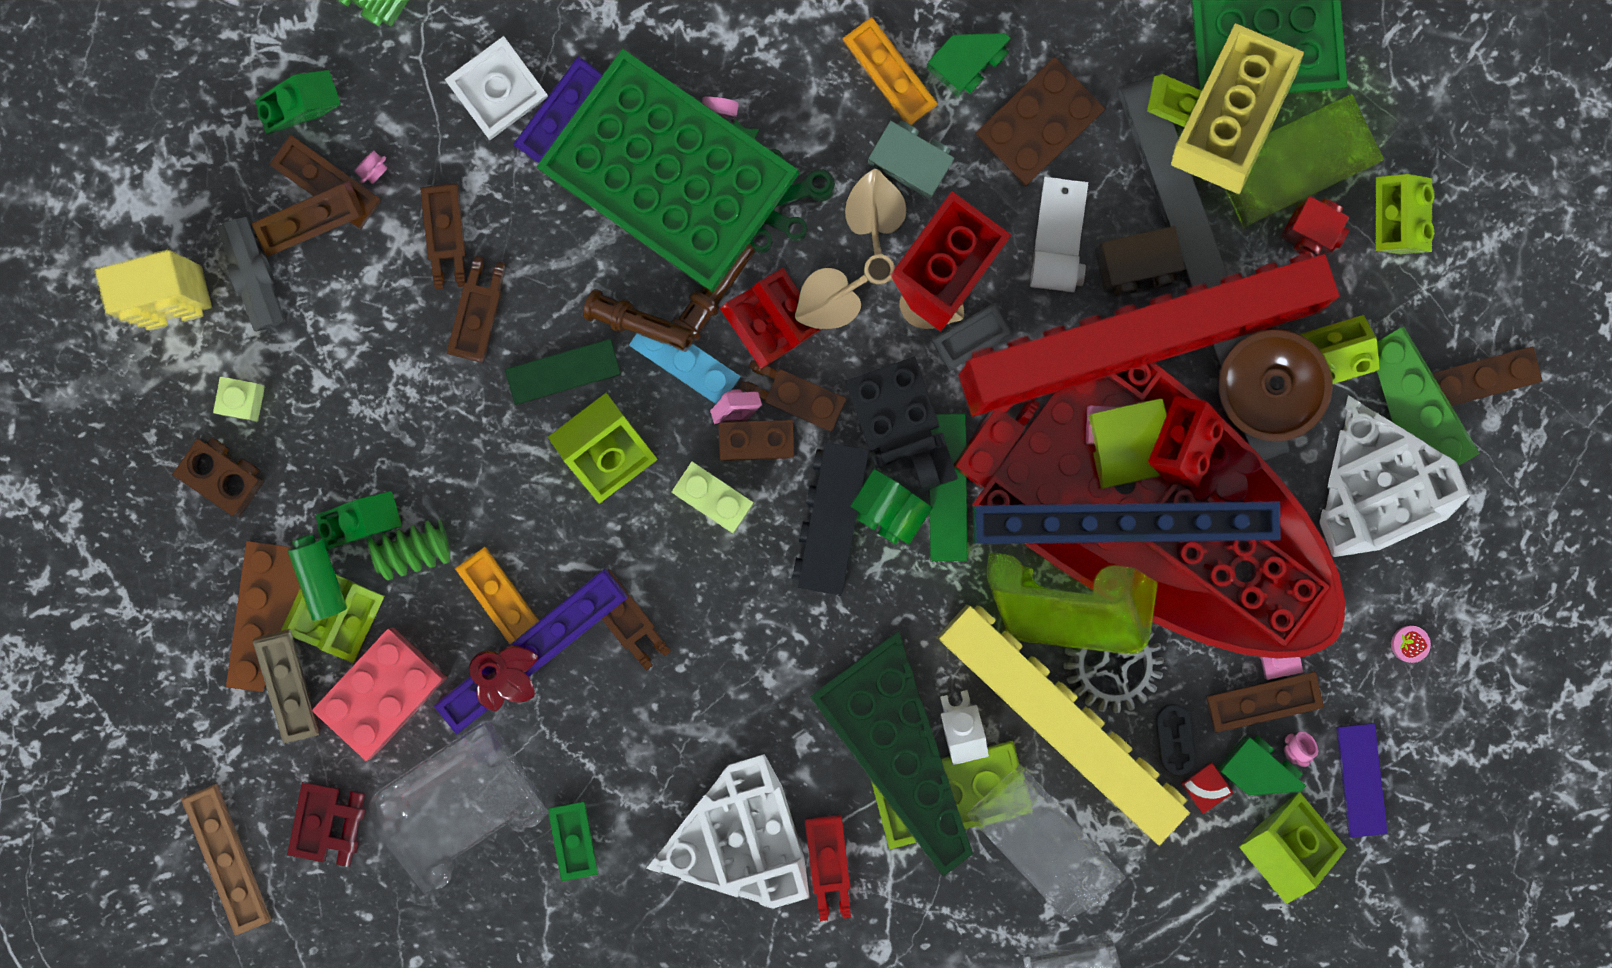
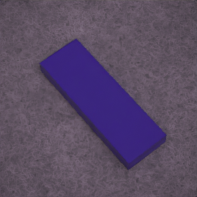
[513,56,603,164]
[1336,723,1388,838]

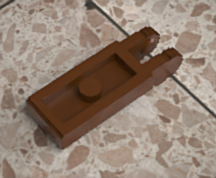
[420,183,467,290]
[446,256,506,364]
[739,360,847,432]
[602,569,671,671]

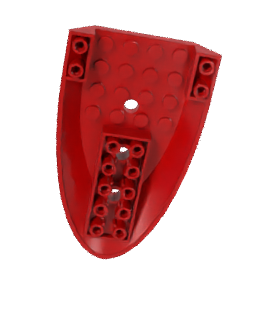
[972,363,1345,659]

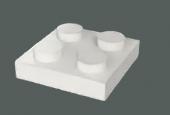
[445,36,548,140]

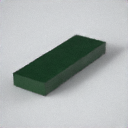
[504,339,621,405]

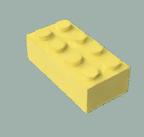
[1171,23,1304,195]
[95,250,212,330]

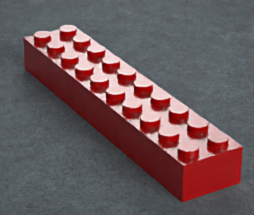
[958,252,1340,417]

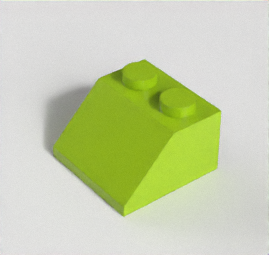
[548,393,658,504]
[1239,792,1347,904]

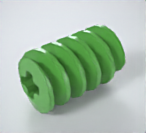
[368,518,451,581]

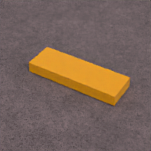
[842,17,938,125]
[455,547,539,644]

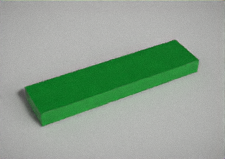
[929,414,967,562]

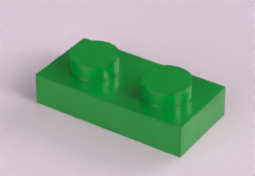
[548,801,599,882]

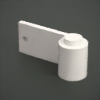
[1030,177,1088,293]

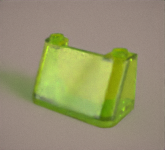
[986,553,1158,654]

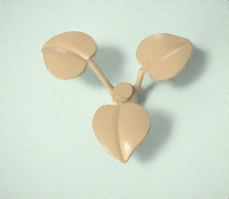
[795,169,964,329]

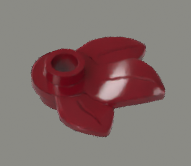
[1190,441,1261,502]
[469,646,538,712]

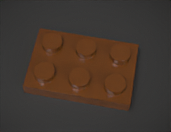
[975,57,1105,187]

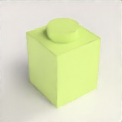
[213,377,265,422]

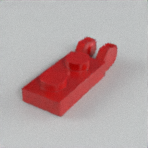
[953,399,1040,488]
[805,814,851,921]

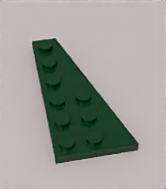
[810,631,973,877]

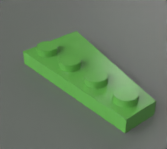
[1377,327,1480,466]

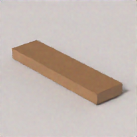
[181,784,272,936]

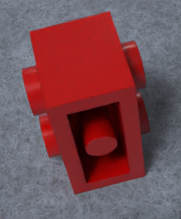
[1280,196,1350,257]
[1148,396,1225,488]

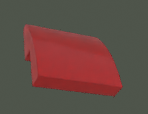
[720,268,822,369]

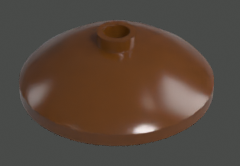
[1219,329,1333,441]

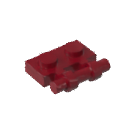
[287,781,366,867]

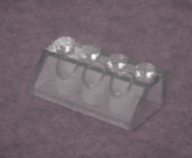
[966,764,1127,921]

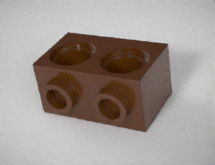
[719,420,794,461]
[172,437,265,517]

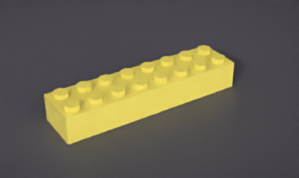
[936,605,1190,846]

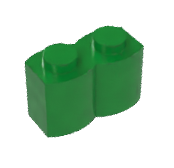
[850,469,933,545]

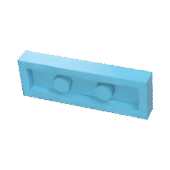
[629,333,741,404]

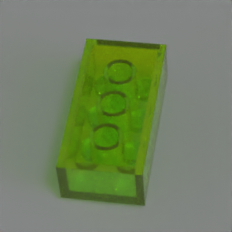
[1225,94,1384,229]

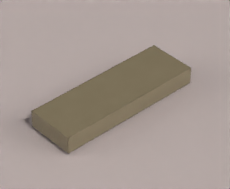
[253,629,320,744]

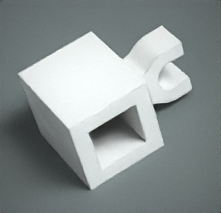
[940,690,989,765]

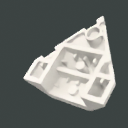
[1319,395,1470,557]
[646,754,809,908]

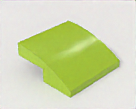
[1088,398,1166,489]
[281,574,385,663]

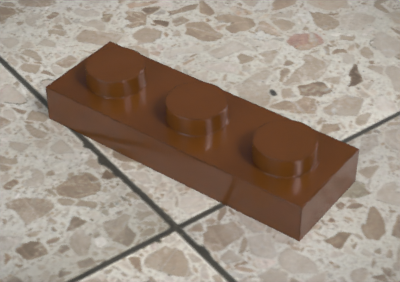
[269,135,382,230]
[251,181,365,257]
[1432,346,1543,406]
[1206,671,1324,733]

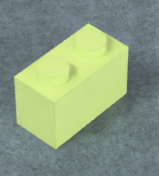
[672,462,754,534]

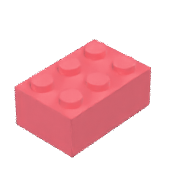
[311,628,448,761]

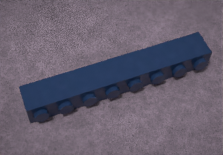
[973,502,1281,544]

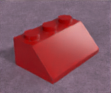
[890,191,1011,332]

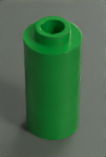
[287,533,347,621]

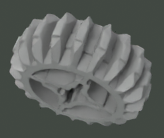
[1063,613,1164,713]

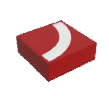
[1181,762,1233,814]

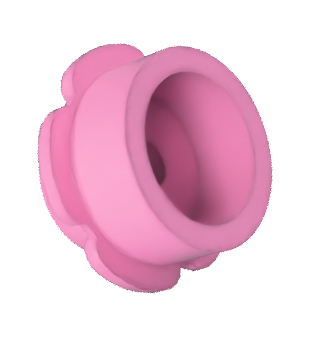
[354,150,387,184]
[1284,731,1318,767]

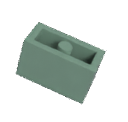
[868,120,954,201]

